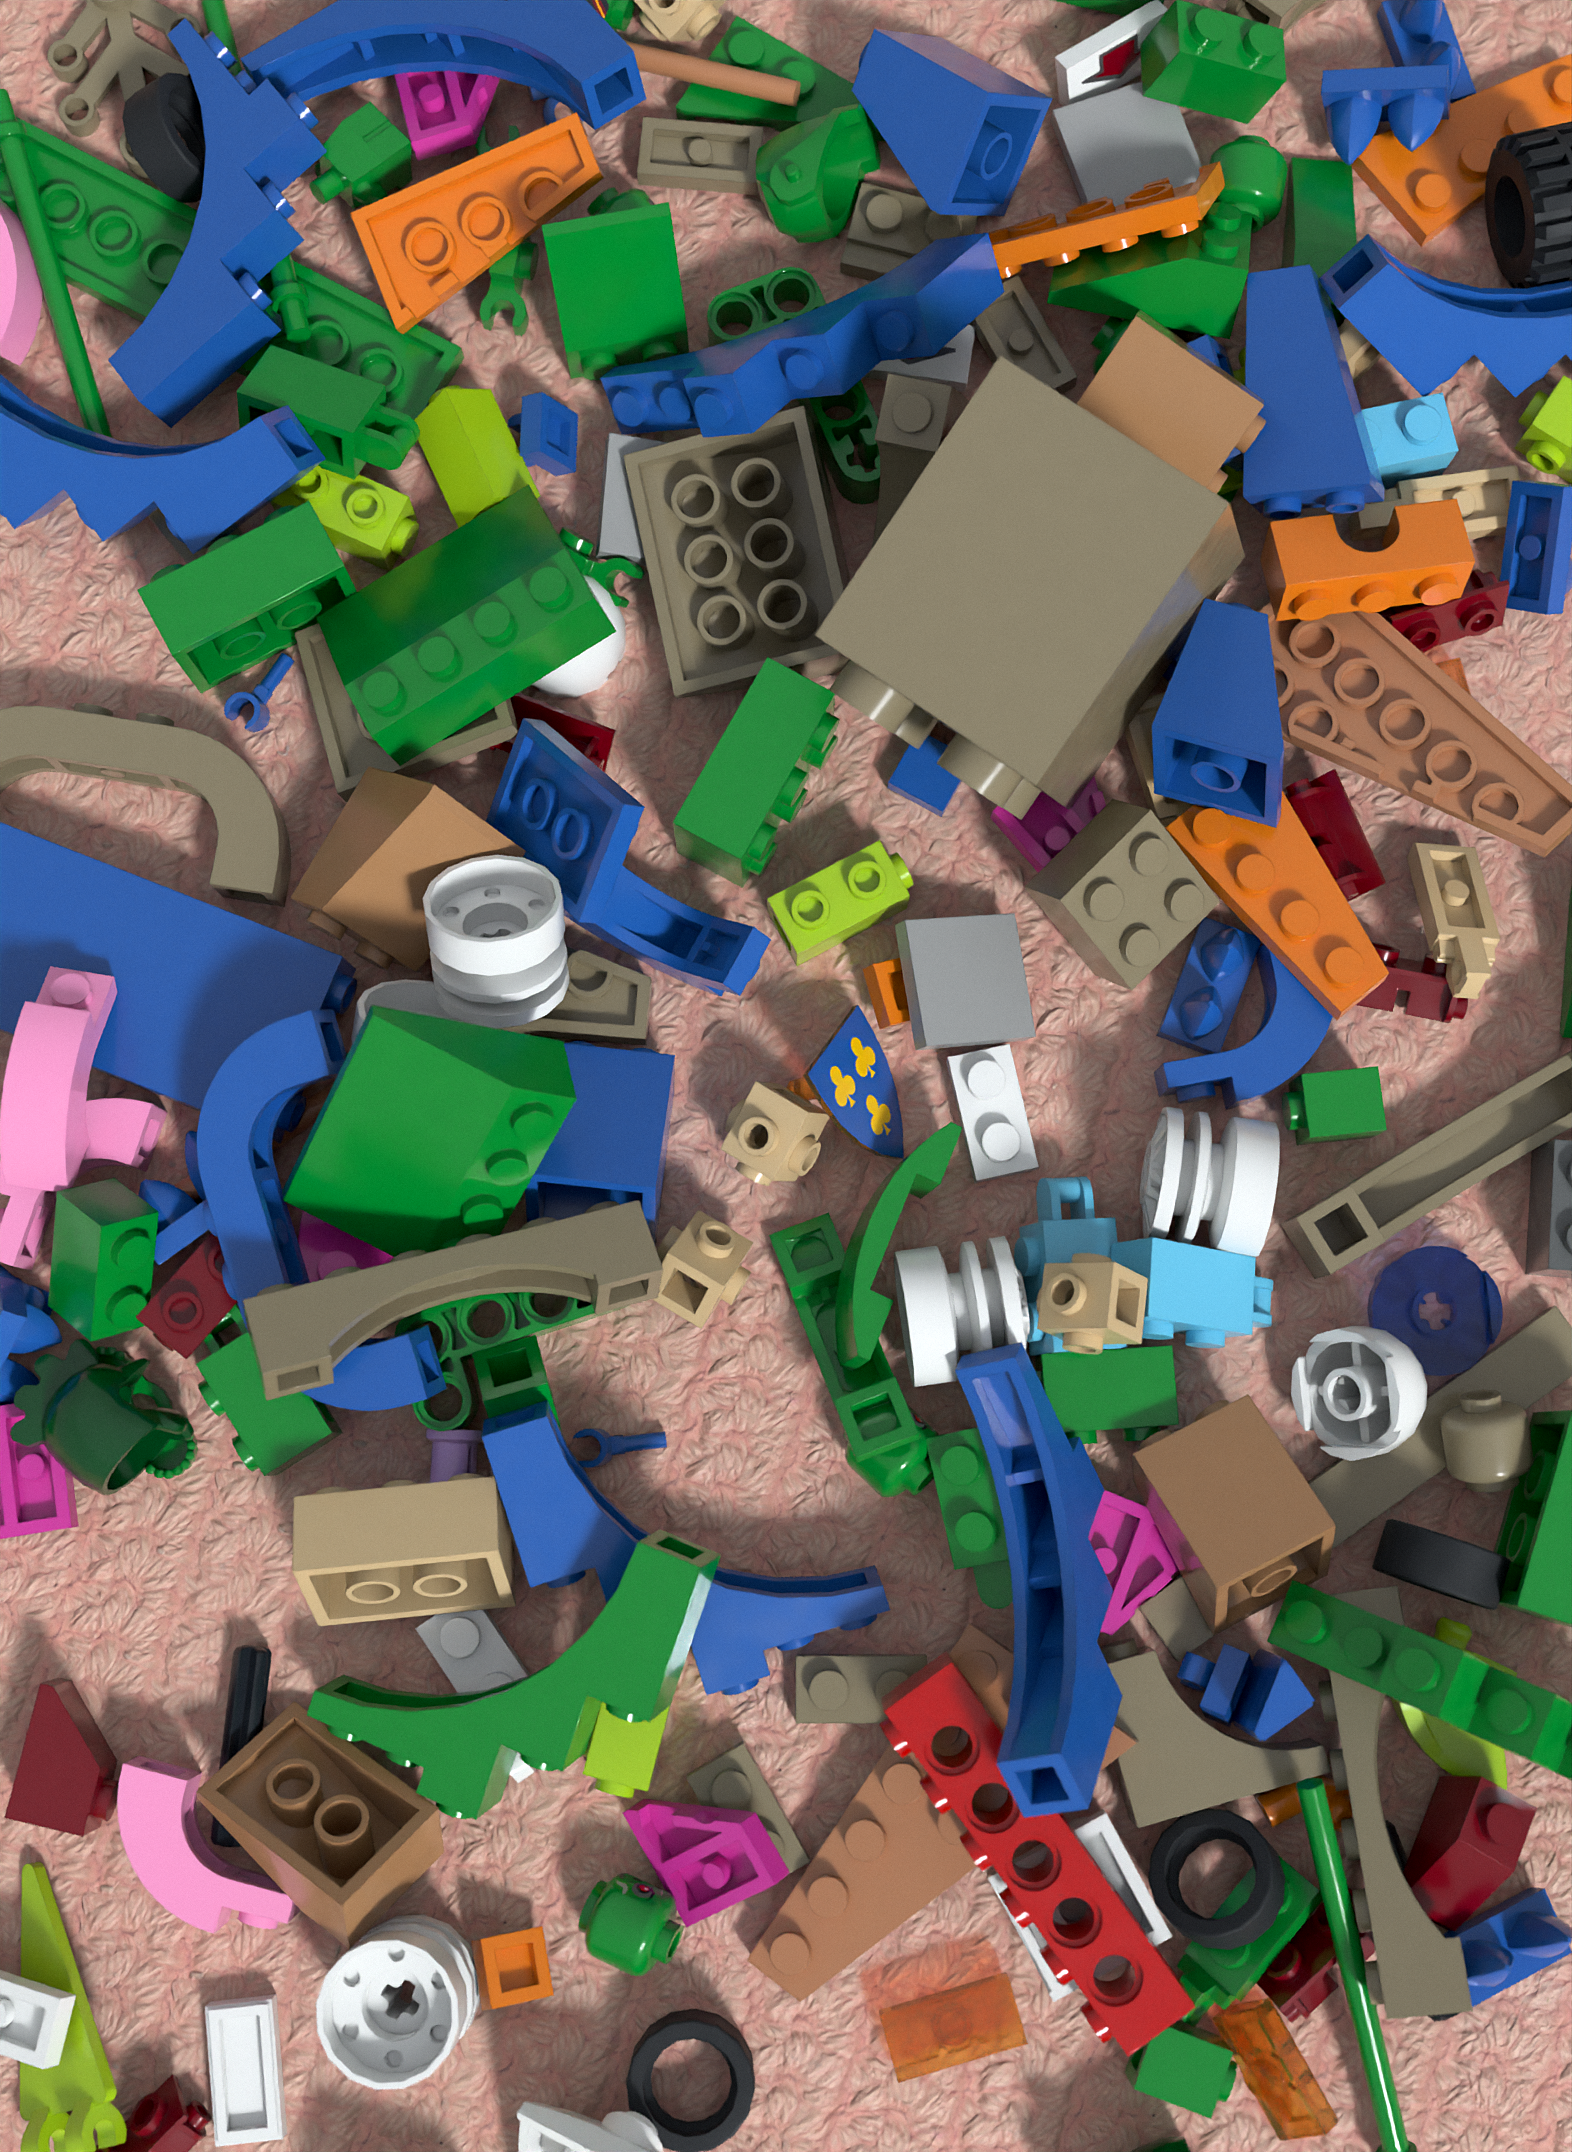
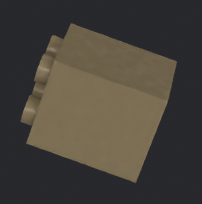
[815,355,1245,820]

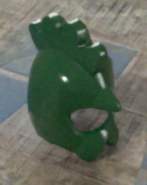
[10,1339,194,1495]

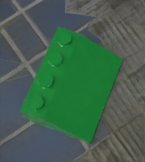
[317,484,616,766]
[282,1005,577,1257]

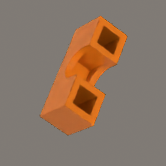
[1260,498,1475,621]

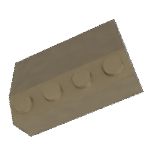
[623,406,850,699]

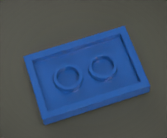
[485,718,645,924]

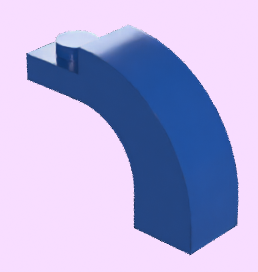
[563,866,771,997]
[1154,944,1333,1110]

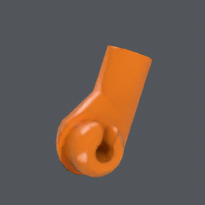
[1256,1775,1353,1832]

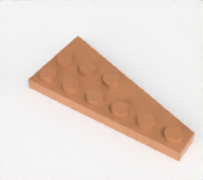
[1259,601,1572,858]
[747,1623,1139,2002]

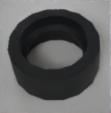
[122,73,206,203]
[1372,1519,1511,1610]
[1148,1808,1285,1950]
[626,2008,755,2152]

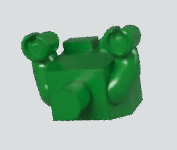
[309,102,412,208]

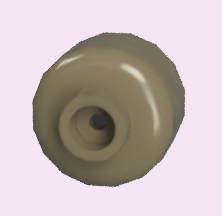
[1440,1390,1534,1492]

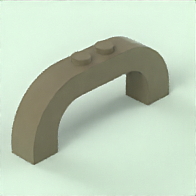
[0,703,291,907]

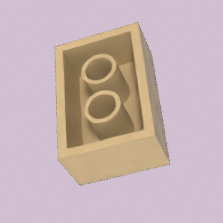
[292,1473,516,1626]

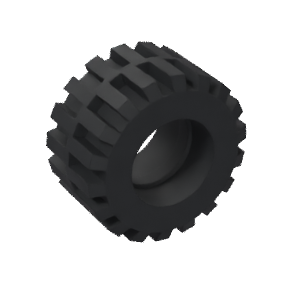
[1485,121,1572,289]

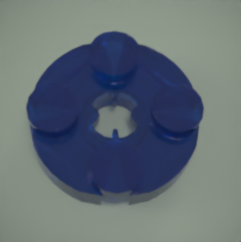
[1367,1246,1503,1376]

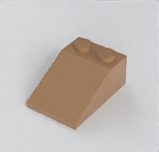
[196,1701,444,1949]

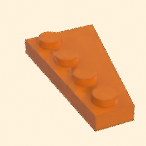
[1352,53,1572,247]
[350,112,604,335]
[988,161,1225,279]
[1165,791,1389,1021]

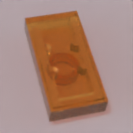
[879,1972,1028,2083]
[1212,1998,1339,2141]

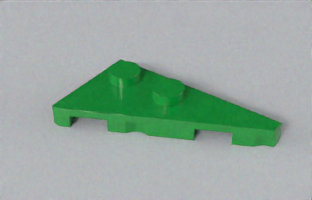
[675,16,886,142]

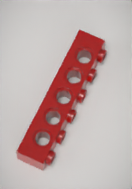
[879,1651,1195,2057]

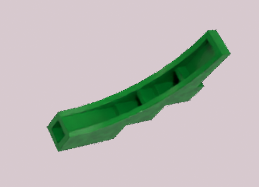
[307,1529,721,1820]
[1267,1580,1572,1781]

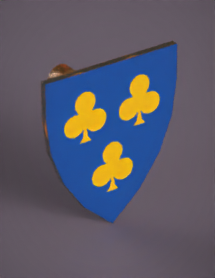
[787,1005,904,1160]

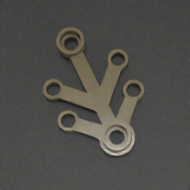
[47,0,205,178]

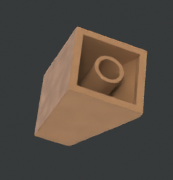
[1077,310,1266,494]
[291,766,526,972]
[1133,1394,1336,1635]

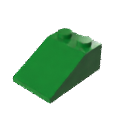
[541,202,689,380]
[1047,202,1252,339]

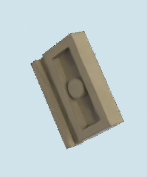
[840,183,978,281]

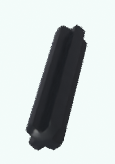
[210,1645,272,1848]

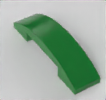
[835,1122,963,1371]
[769,1212,920,1463]

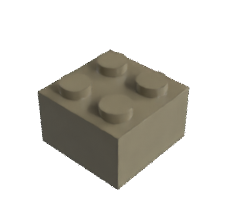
[1025,799,1220,990]

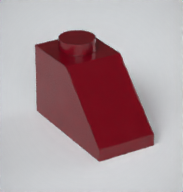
[5,1677,119,1837]
[1403,1776,1537,1931]

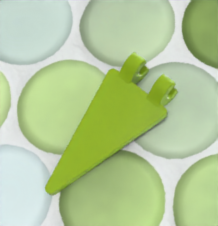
[20,1862,126,2152]

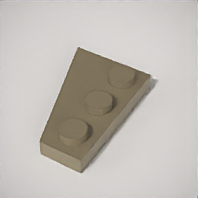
[498,946,652,1045]

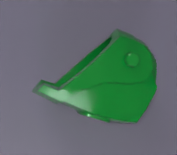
[755,103,881,243]

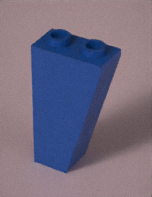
[1243,264,1385,520]

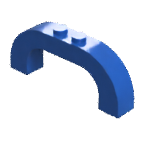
[196,1009,447,1411]

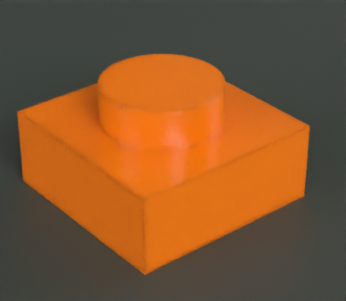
[862,958,911,1030]
[471,1926,554,2011]

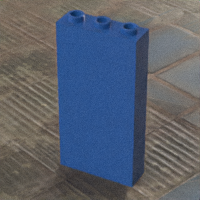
[0,822,357,1144]

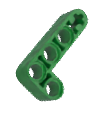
[707,267,880,505]
[394,1292,629,1431]

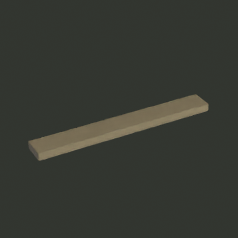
[1138,1306,1572,1662]

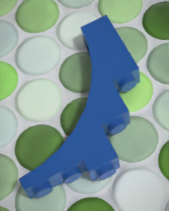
[240,0,647,130]
[108,18,327,428]
[600,232,1005,438]
[1318,234,1572,398]
[0,374,326,554]
[955,1342,1123,1818]
[481,1400,890,1696]

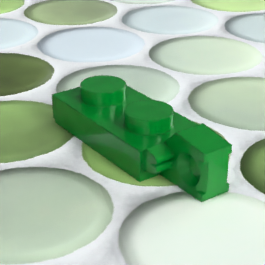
[1176,1855,1323,2027]

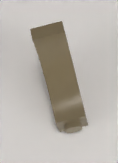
[872,373,970,548]
[1100,1638,1331,1828]

